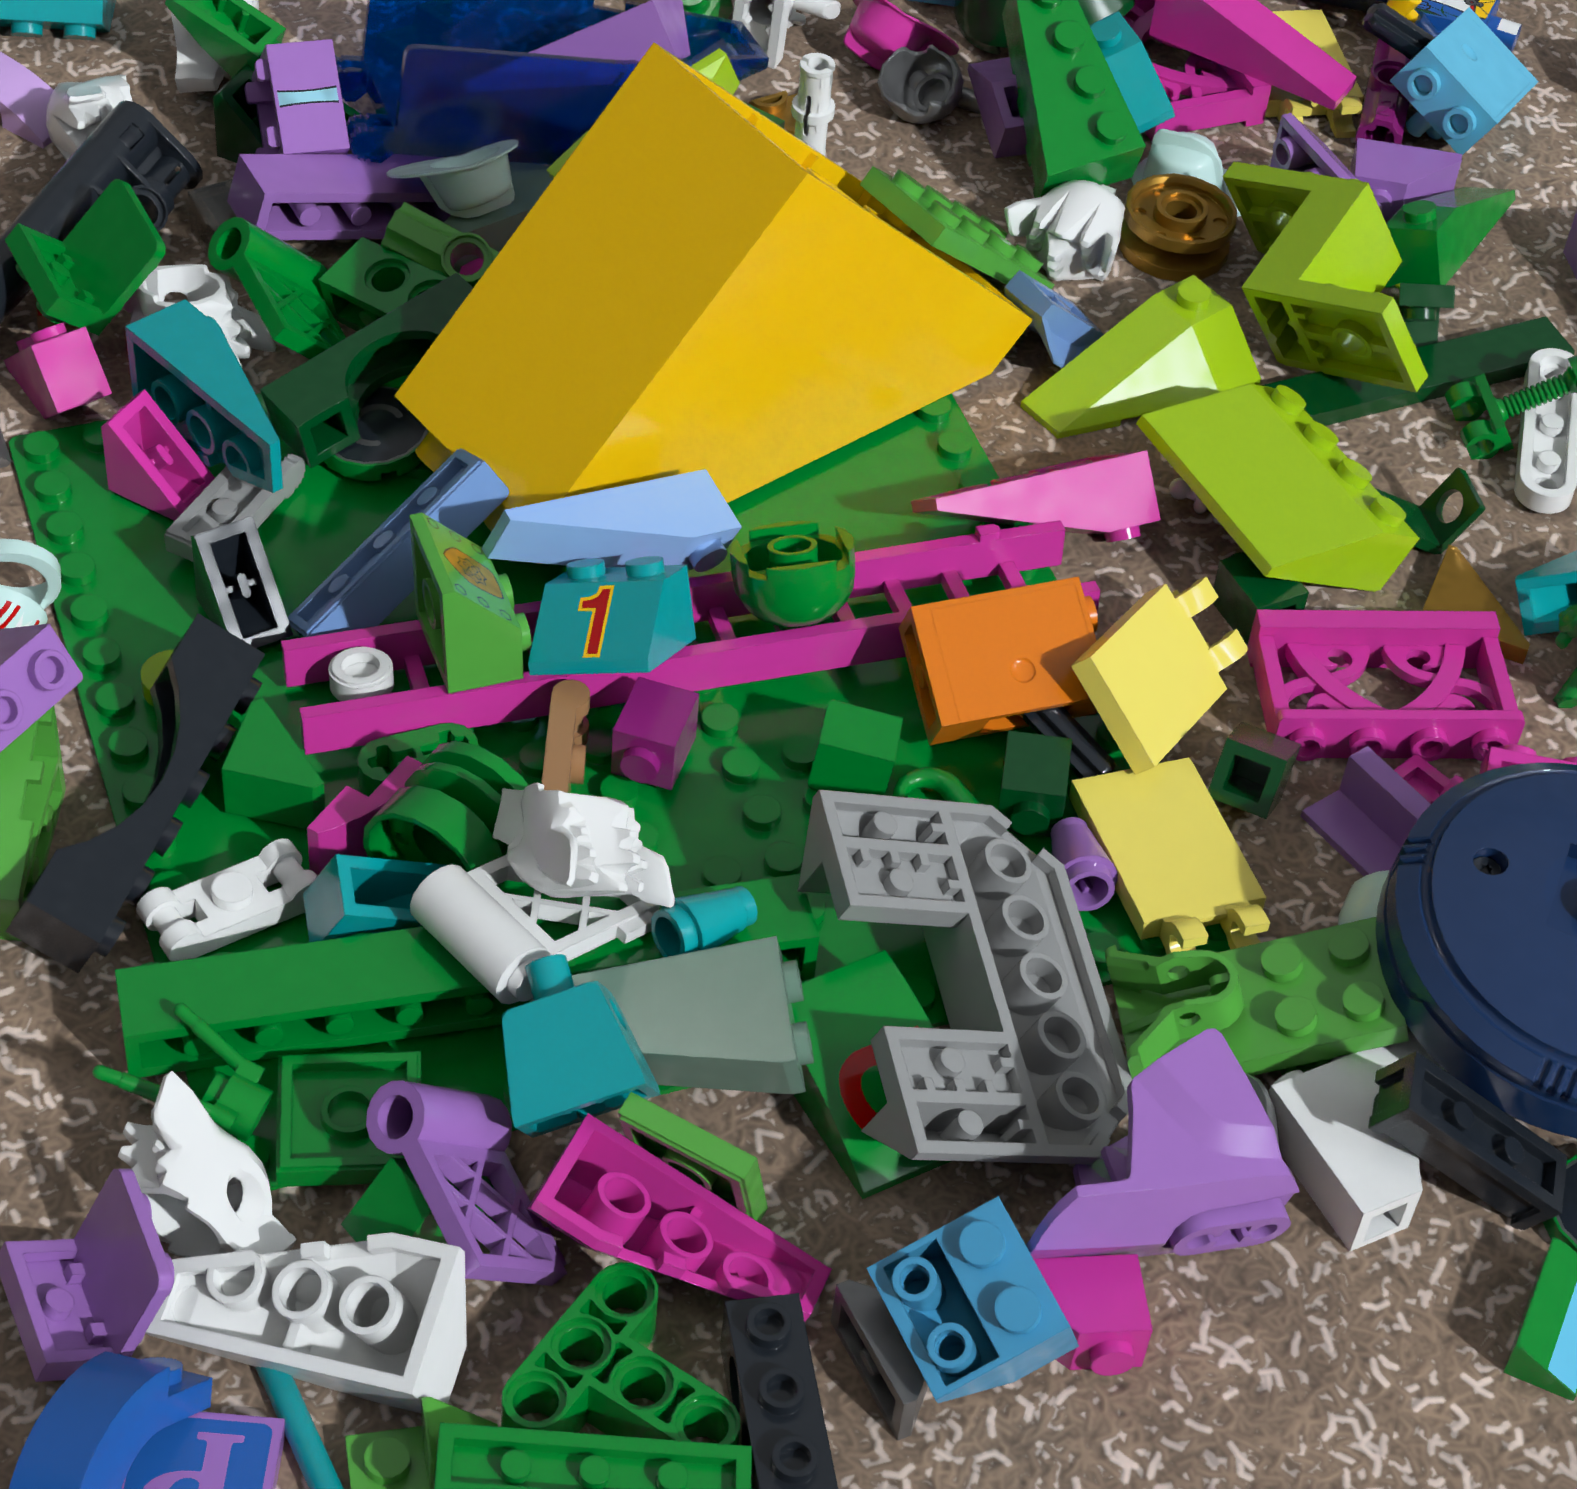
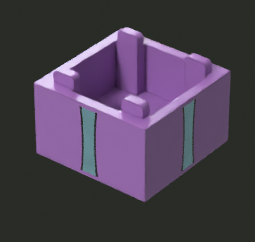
[244,39,350,154]

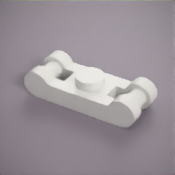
[136,838,317,962]

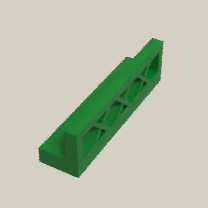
[433,1422,752,1489]

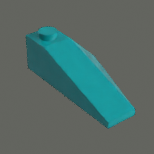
[125,299,283,493]

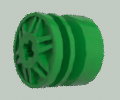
[363,741,528,887]

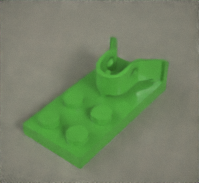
[1105,917,1409,1079]

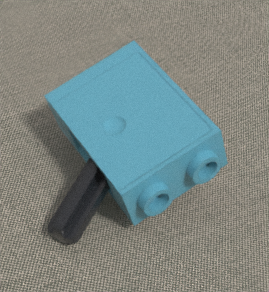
[1362,3,1539,155]

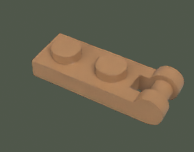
[541,679,590,793]

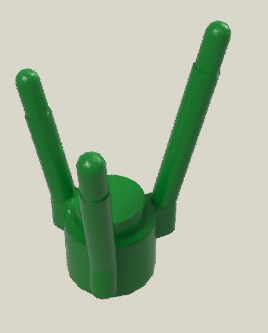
[92,1003,274,1142]

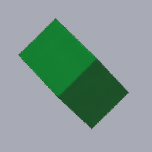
[221,698,325,829]

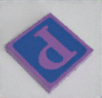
[122,1412,285,1489]

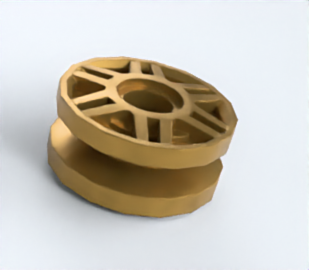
[1118,173,1237,282]

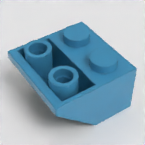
[866,1196,1079,1403]

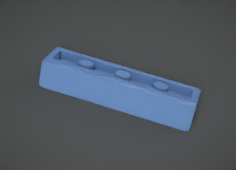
[288,448,510,638]

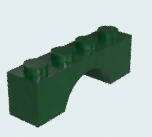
[260,273,473,468]

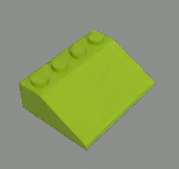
[1136,383,1420,592]

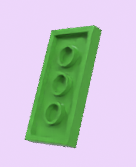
[860,166,1055,289]

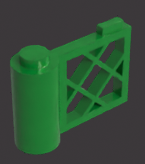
[208,217,346,359]

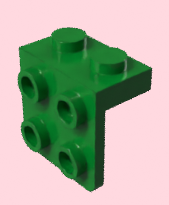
[5,179,166,336]

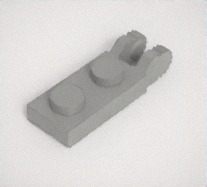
[164,453,306,561]

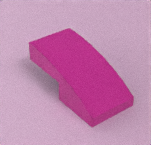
[307,756,422,875]

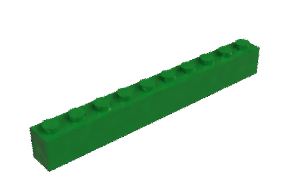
[115,874,820,1078]

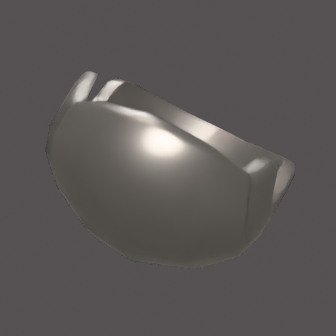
[877,45,964,124]

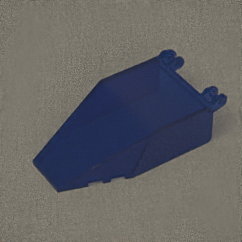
[335,0,769,165]

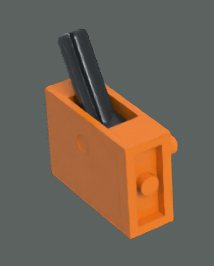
[899,576,1116,779]

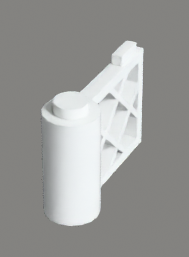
[410,854,660,1004]

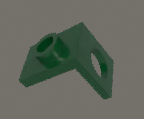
[1375,467,1485,555]

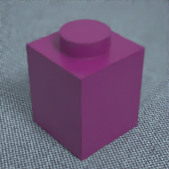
[611,677,699,790]

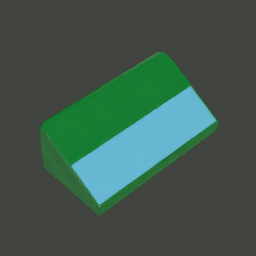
[1503,1237,1577,1401]

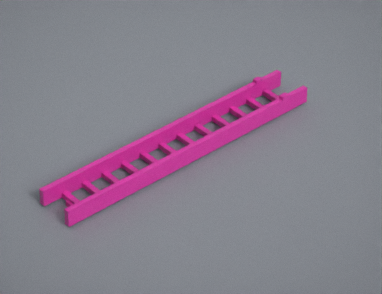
[281,520,1100,755]

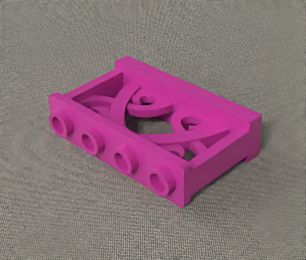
[1123,0,1272,142]
[1247,609,1525,762]

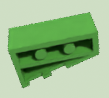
[0,706,66,941]

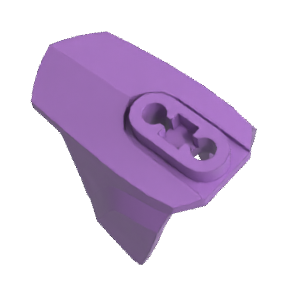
[1026,1028,1300,1259]

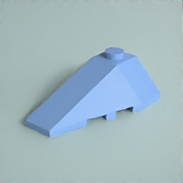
[482,469,742,572]

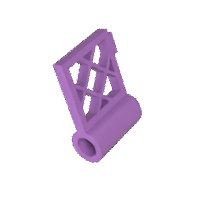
[366,1080,567,1286]

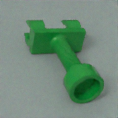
[1444,355,1577,460]

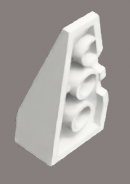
[145,1232,467,1413]

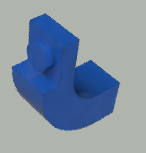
[9,1351,213,1489]

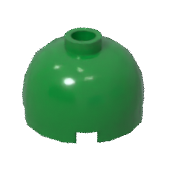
[730,521,855,631]

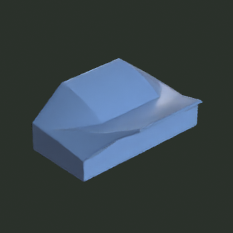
[1004,270,1104,368]

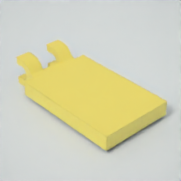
[1265,9,1364,138]
[1071,576,1249,775]
[1068,757,1270,954]

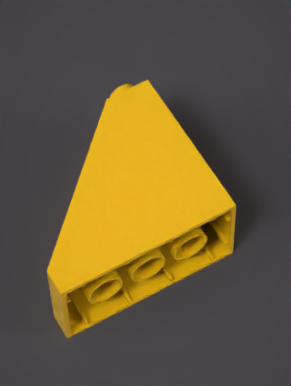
[394,42,1033,564]

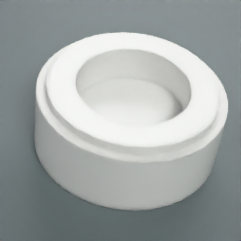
[328,647,394,701]

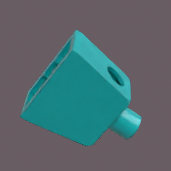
[502,954,661,1138]

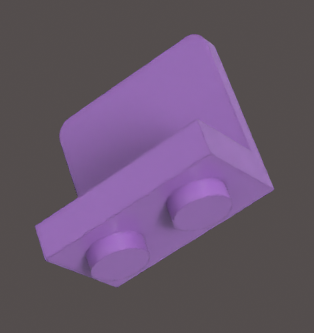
[0,1168,174,1382]

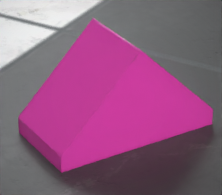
[101,389,215,521]

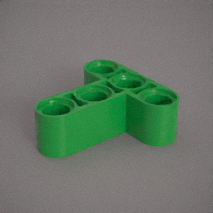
[501,1262,740,1445]

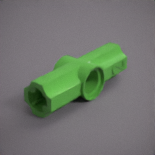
[381,202,499,288]

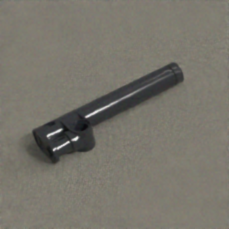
[0,100,203,324]

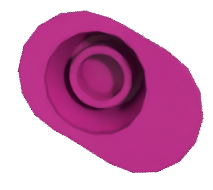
[843,0,959,71]

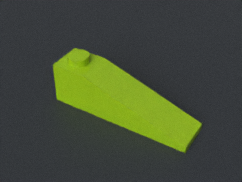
[1020,275,1261,439]

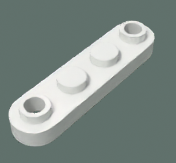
[1514,348,1577,514]

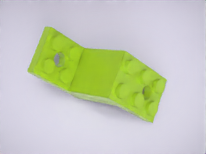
[1222,161,1428,393]

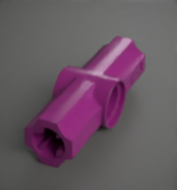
[1355,39,1411,144]

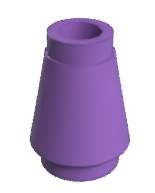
[1050,817,1118,911]

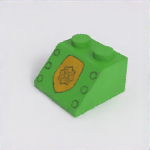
[409,512,532,694]

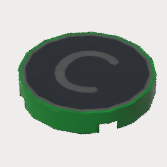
[325,384,429,481]

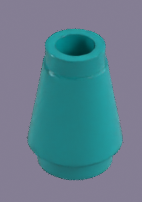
[651,886,758,957]

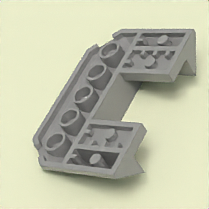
[798,790,1132,1164]

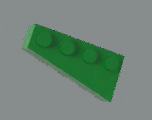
[1002,0,1146,198]

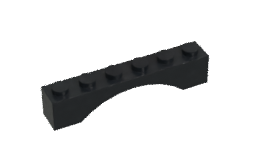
[5,613,265,973]

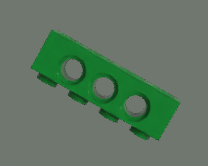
[318,237,447,331]

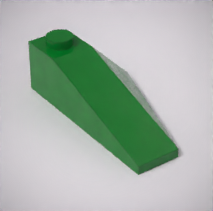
[1385,187,1516,287]

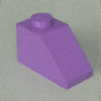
[1349,138,1462,222]

